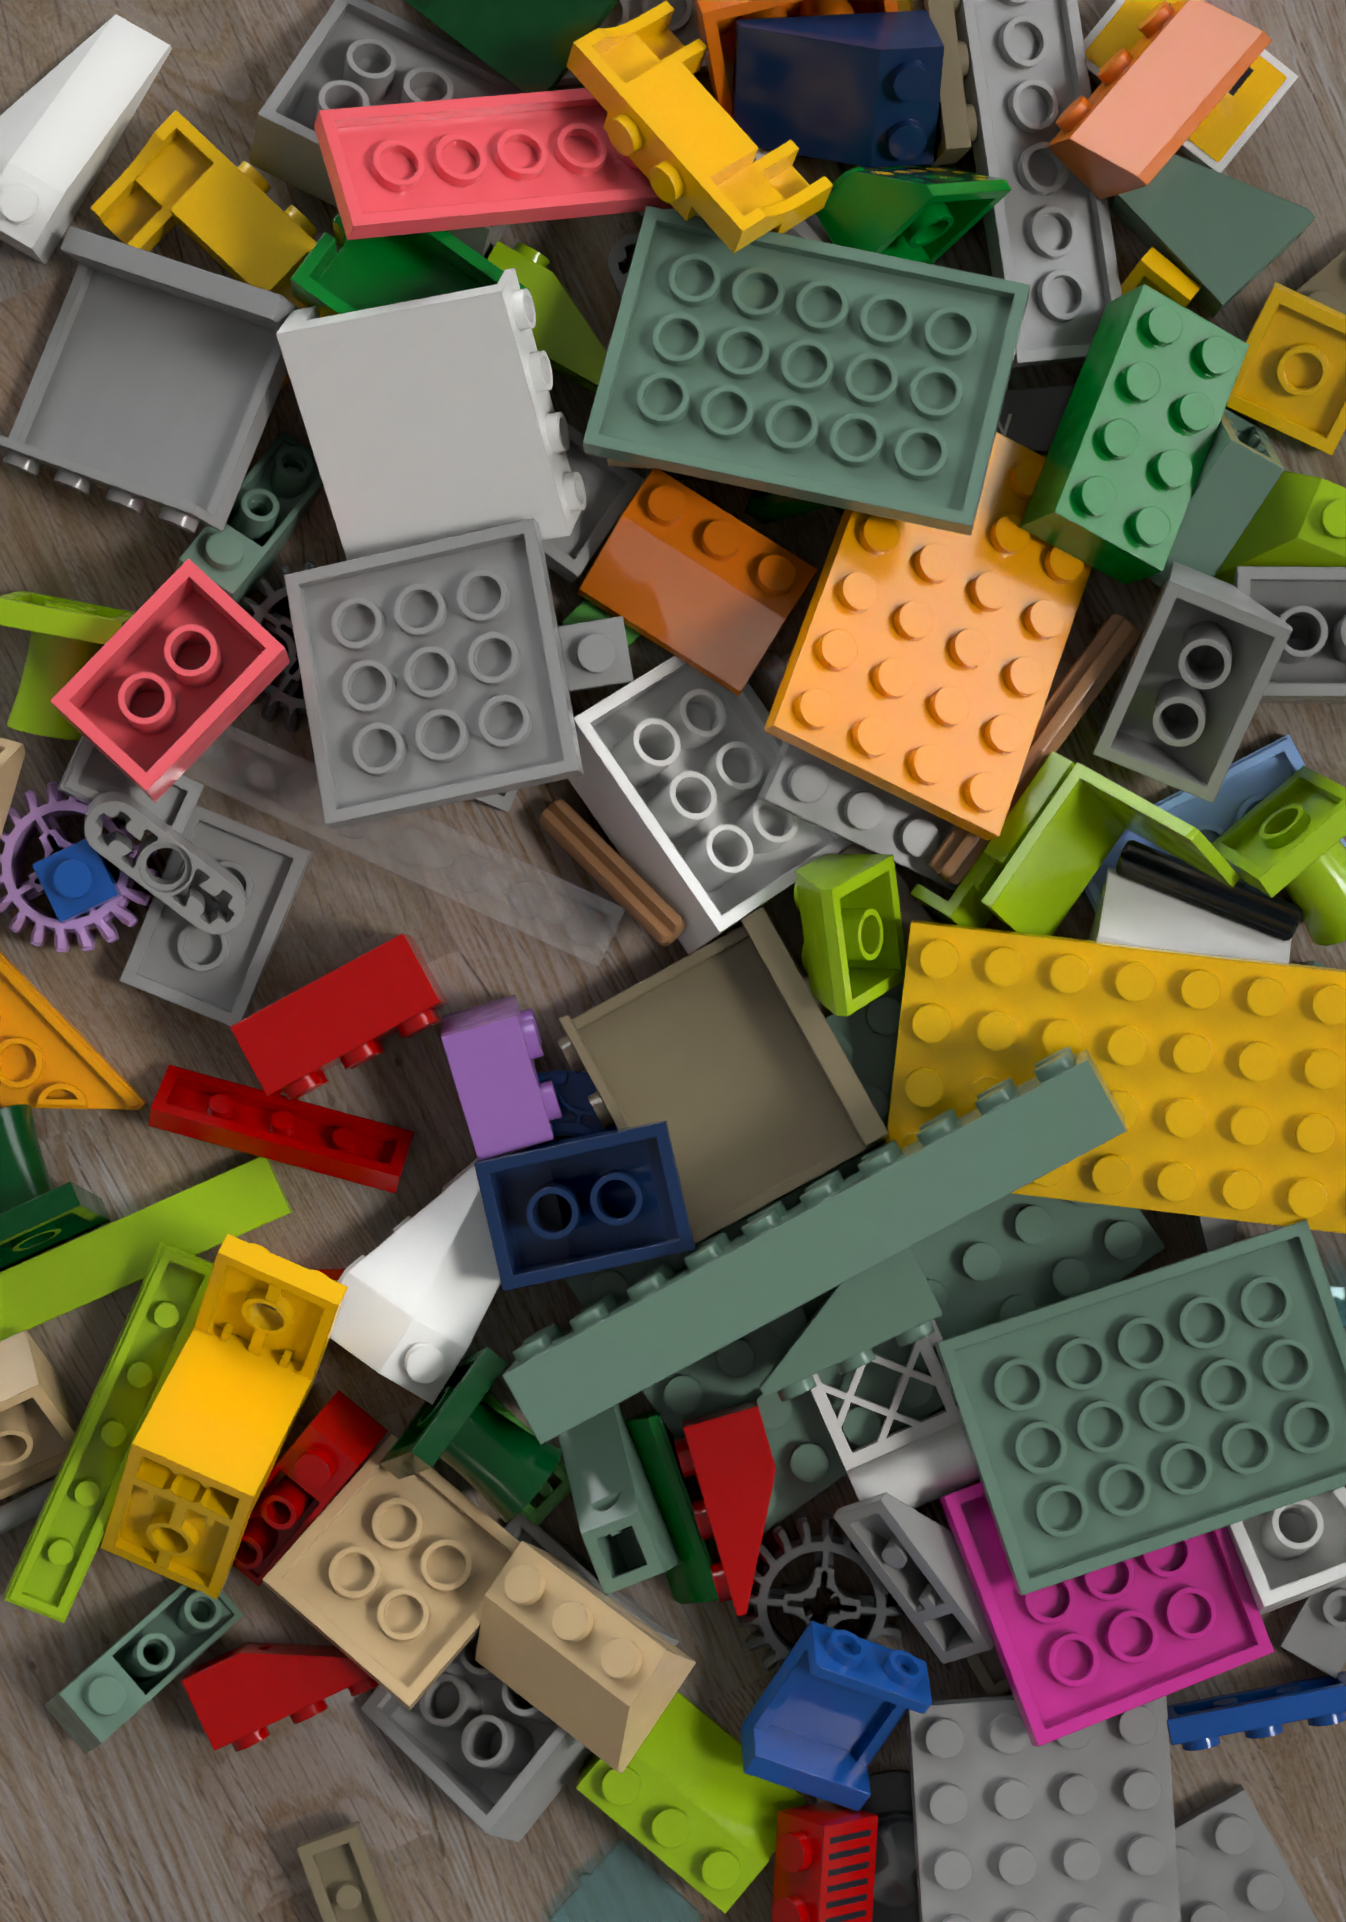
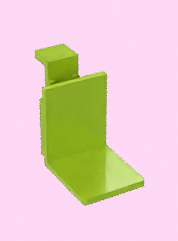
[910,751,1240,936]

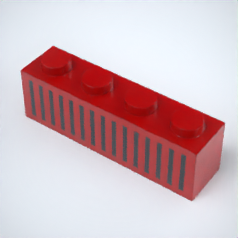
[771,1801,878,1922]

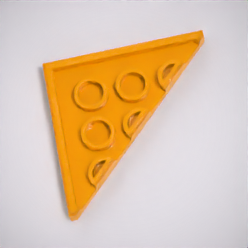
[0,950,148,1110]

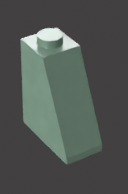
[1109,154,1316,318]
[1148,407,1285,588]

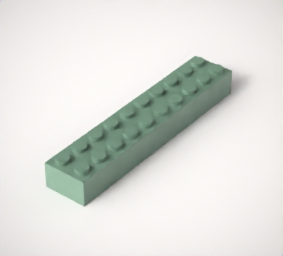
[502,1046,1127,1445]

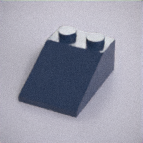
[731,10,944,168]
[474,1120,695,1291]

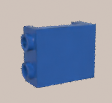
[740,1621,932,1812]

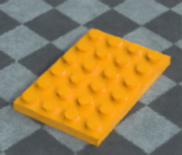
[763,432,1092,841]

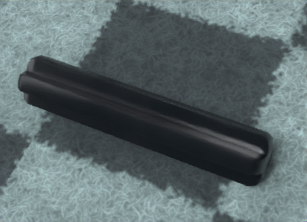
[1116,840,1302,941]

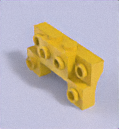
[566,0,833,253]
[90,110,321,390]

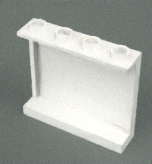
[276,268,586,561]

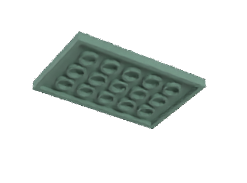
[583,206,1030,536]
[935,1220,1346,1596]

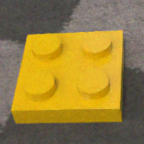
[1226,282,1346,455]

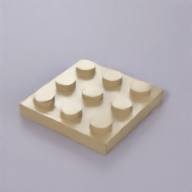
[262,1434,520,1711]

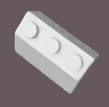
[1088,867,1292,963]

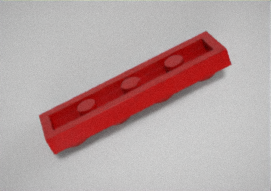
[148,1065,414,1194]

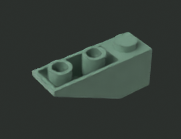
[176,431,324,605]
[760,1247,943,1402]
[558,1403,681,1595]
[44,1584,244,1754]

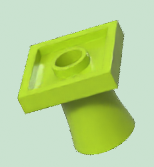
[0,590,136,741]
[1211,766,1346,946]

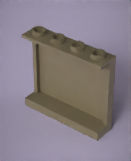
[557,907,890,1246]

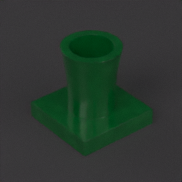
[0,1104,110,1271]
[379,1347,562,1522]

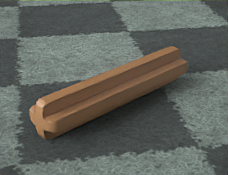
[539,799,686,947]

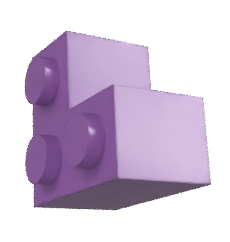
[441,994,562,1161]

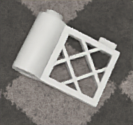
[811,1319,980,1509]

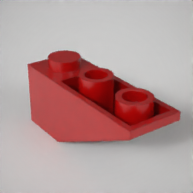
[233,1390,388,1586]
[674,1400,776,1617]
[181,1642,379,1752]

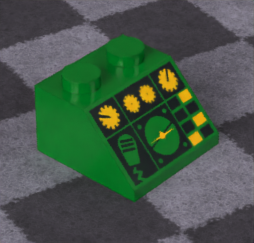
[815,166,1012,264]

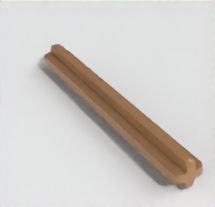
[929,613,1141,885]

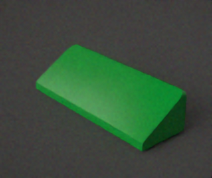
[626,1409,719,1604]

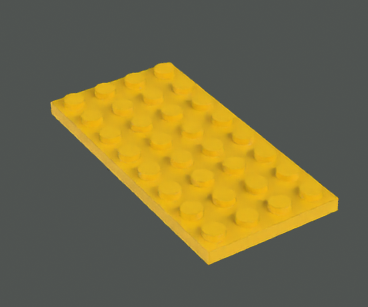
[886,920,1346,1234]

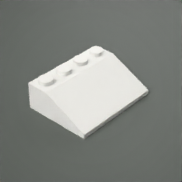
[568,656,853,955]

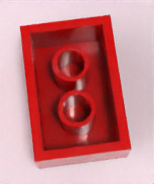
[230,933,448,1101]

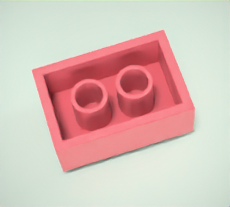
[50,558,290,803]

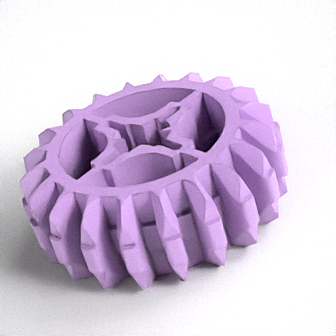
[0,781,158,953]

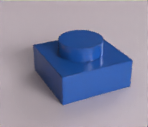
[32,838,122,924]

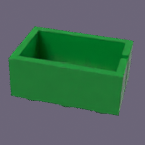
[290,213,529,317]

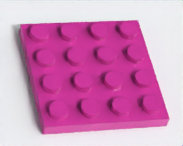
[939,1481,1275,1747]

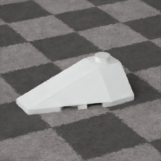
[0,14,172,266]
[330,1158,501,1404]
[1226,1486,1346,1615]

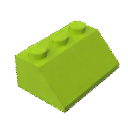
[576,1690,806,1914]

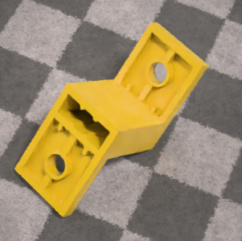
[100,1234,348,1599]

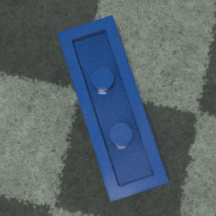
[1167,1671,1346,1751]

